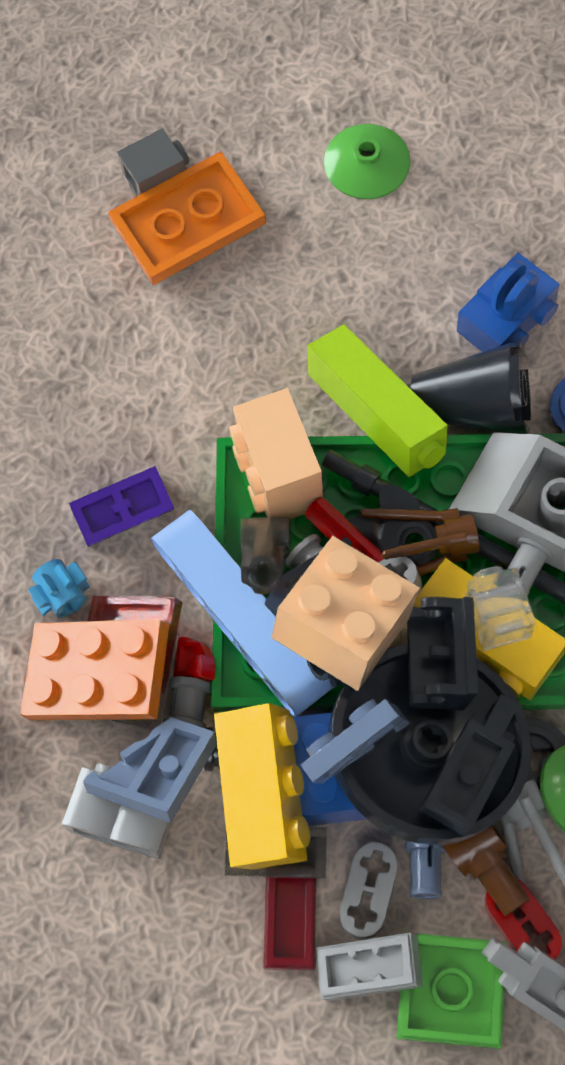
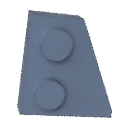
[300,699,410,784]
[83,717,217,823]

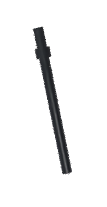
[322,450,565,605]

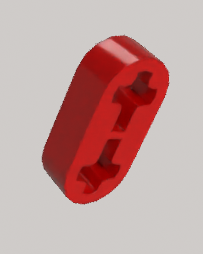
[484,878,562,959]

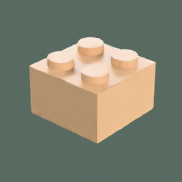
[229,388,323,526]
[271,536,420,691]

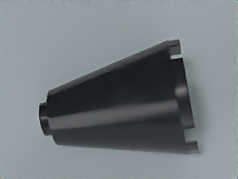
[406,342,531,434]

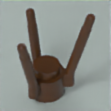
[360,508,480,577]

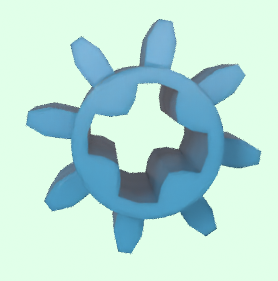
[28,559,90,618]

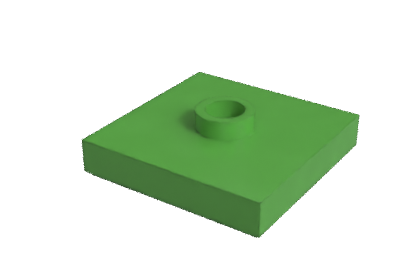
[396,932,507,1049]

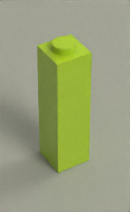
[307,324,448,477]

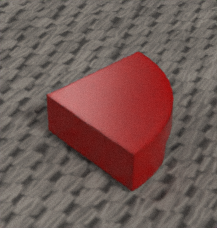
[173,637,215,682]

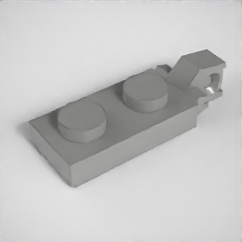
[482,936,565,1031]

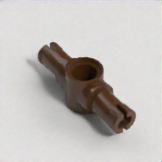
[442,825,530,917]

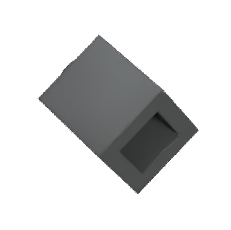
[117,128,189,196]

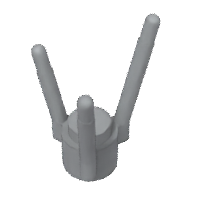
[500,778,565,887]

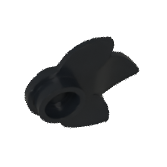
[348,484,438,566]

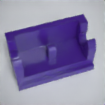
[69,466,174,547]

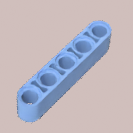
[151,510,334,717]

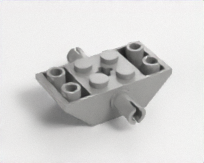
[449,433,565,597]

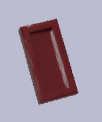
[263,866,317,971]

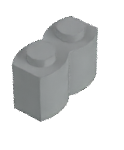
[62,764,173,860]

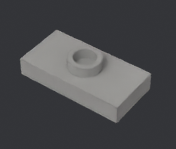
[316,932,423,1001]

